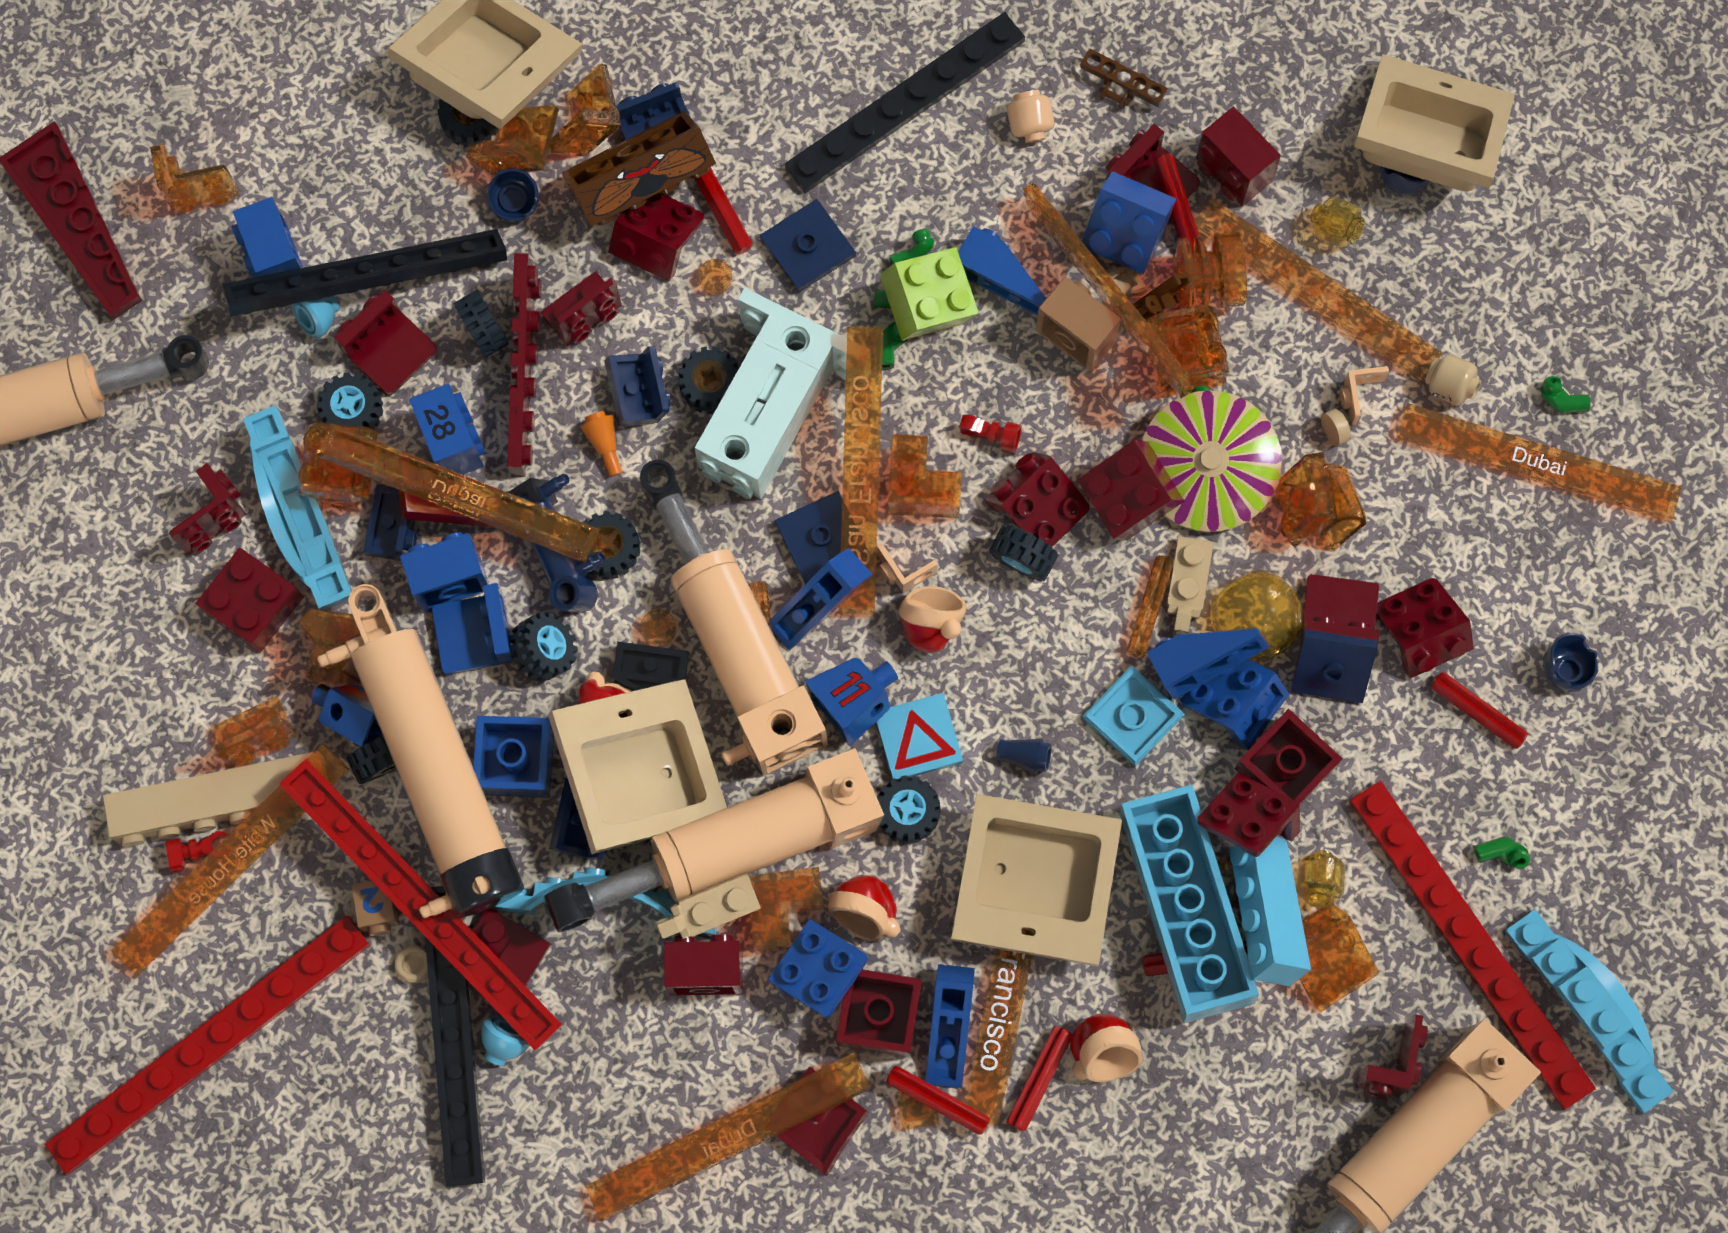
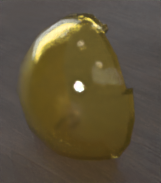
[1210,569,1302,660]

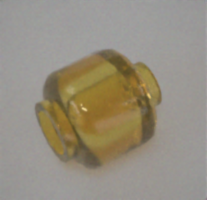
[1310,196,1365,248]
[1296,850,1346,908]

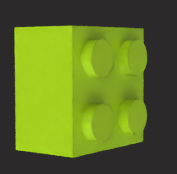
[879,247,979,340]

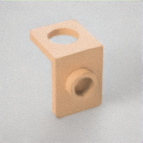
[1340,366,1389,426]
[877,544,938,593]

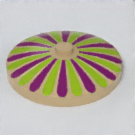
[1142,390,1282,533]

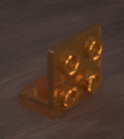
[548,64,620,157]
[466,105,559,175]
[150,144,240,212]
[211,696,296,767]
[1299,902,1379,1012]

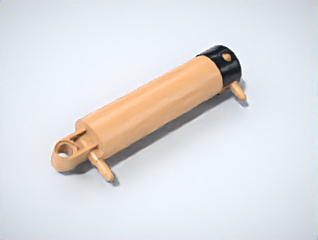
[317,584,524,918]

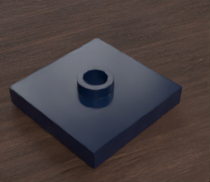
[760,199,856,293]
[775,491,869,584]
[1291,629,1377,704]

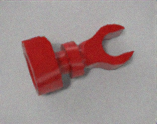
[959,414,1022,454]
[166,831,231,873]

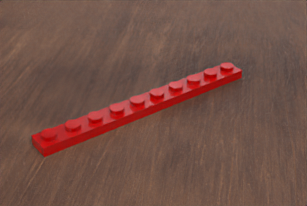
[279,759,563,1051]
[1349,780,1596,1110]
[44,915,371,1175]

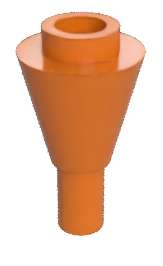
[580,411,623,477]

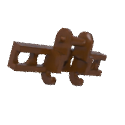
[1080,48,1168,110]
[1119,272,1192,323]

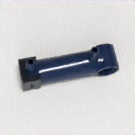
[503,473,605,612]

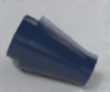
[996,738,1052,774]

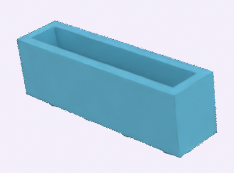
[1230,837,1311,987]

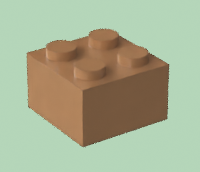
[1036,277,1121,372]

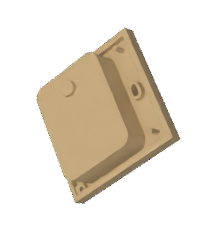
[388,0,582,129]
[1354,54,1515,192]
[548,679,727,854]
[951,794,1122,967]

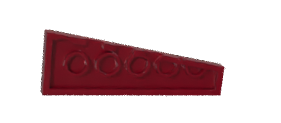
[0,121,142,320]
[507,253,542,477]

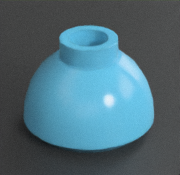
[292,296,339,338]
[481,1016,529,1066]

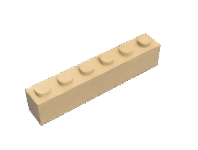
[103,751,330,847]

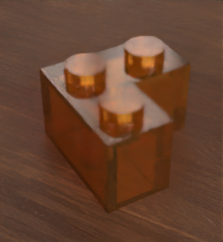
[888,434,962,518]
[749,867,824,955]

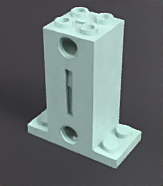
[695,288,871,499]

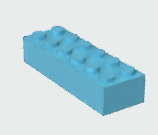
[1120,784,1259,1023]

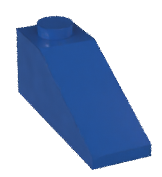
[958,226,1047,316]
[767,548,873,651]
[1147,628,1270,700]
[925,964,975,1088]

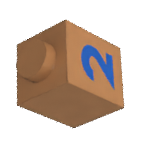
[351,881,400,936]

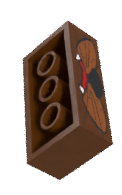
[561,111,716,226]

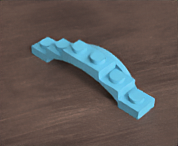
[243,405,352,612]
[495,867,718,937]
[1504,909,1674,1114]

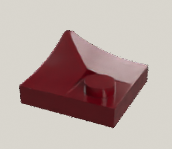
[473,908,552,986]
[764,1066,869,1176]

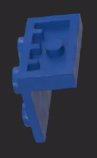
[432,583,514,675]
[1180,659,1290,750]
[768,919,869,1018]

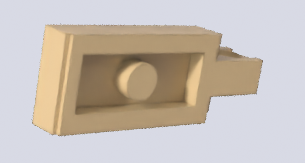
[1166,536,1214,635]
[655,873,761,939]

